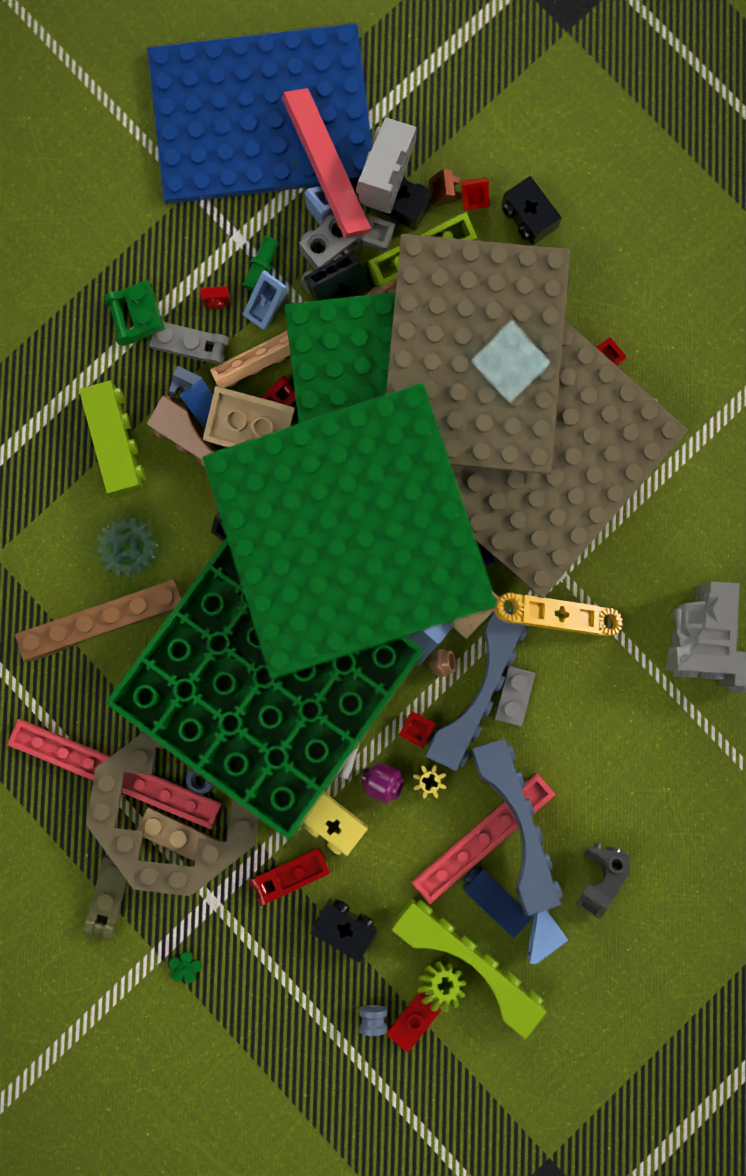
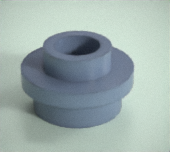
[186,769,213,794]

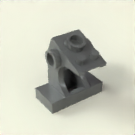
[575,843,630,920]

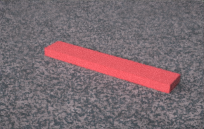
[282,88,371,239]
[411,773,556,905]

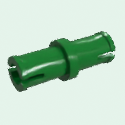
[242,236,280,292]

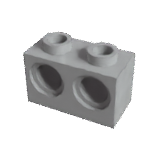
[299,213,362,271]

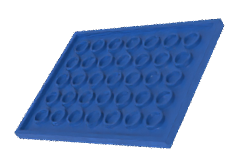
[147,23,372,204]

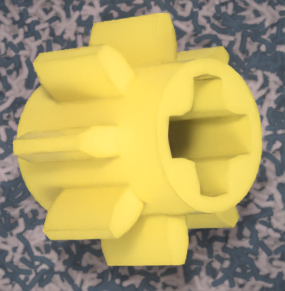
[413,764,446,799]

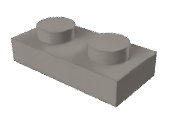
[494,666,536,726]

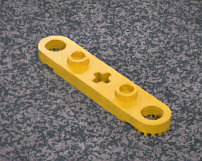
[494,593,623,637]

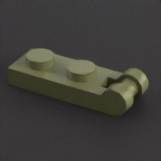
[83,856,127,941]

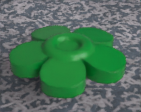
[169,951,202,983]

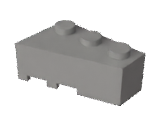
[356,117,417,214]

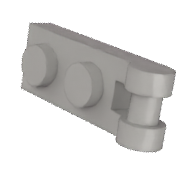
[149,322,229,365]

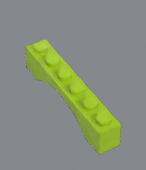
[391,898,547,1039]

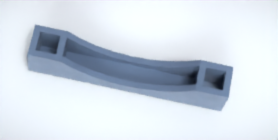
[425,608,529,771]
[470,739,562,916]

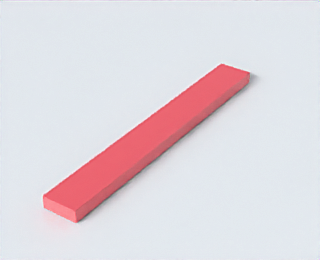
[7,719,223,829]

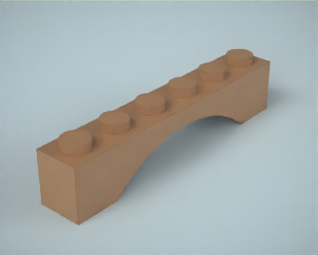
[147,396,219,467]
[15,579,184,661]

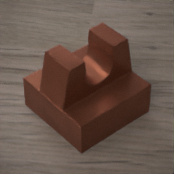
[429,168,461,206]

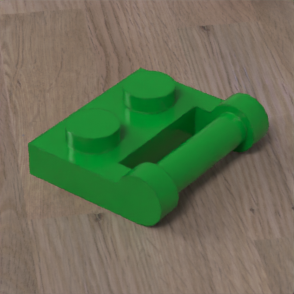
[104,279,165,346]

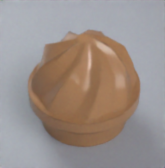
[428,649,456,677]

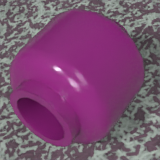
[361,762,404,804]

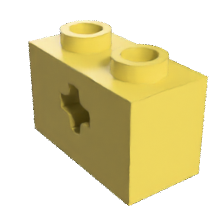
[304,792,368,856]

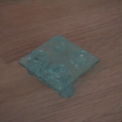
[471,320,552,403]

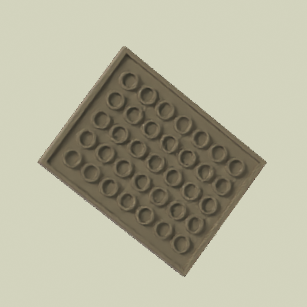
[386,234,570,475]
[451,320,688,598]

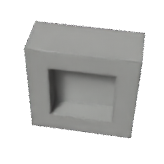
[361,215,396,251]

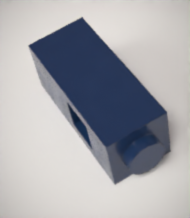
[462,866,533,938]

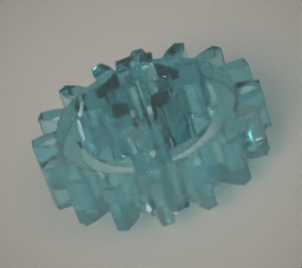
[96,517,157,577]

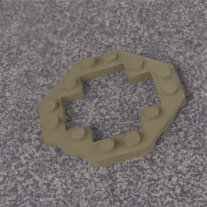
[86,732,259,896]

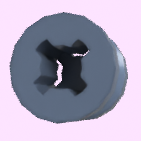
[359,1005,387,1036]

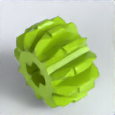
[417,962,466,1013]

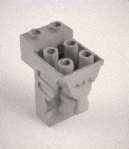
[665,581,746,693]

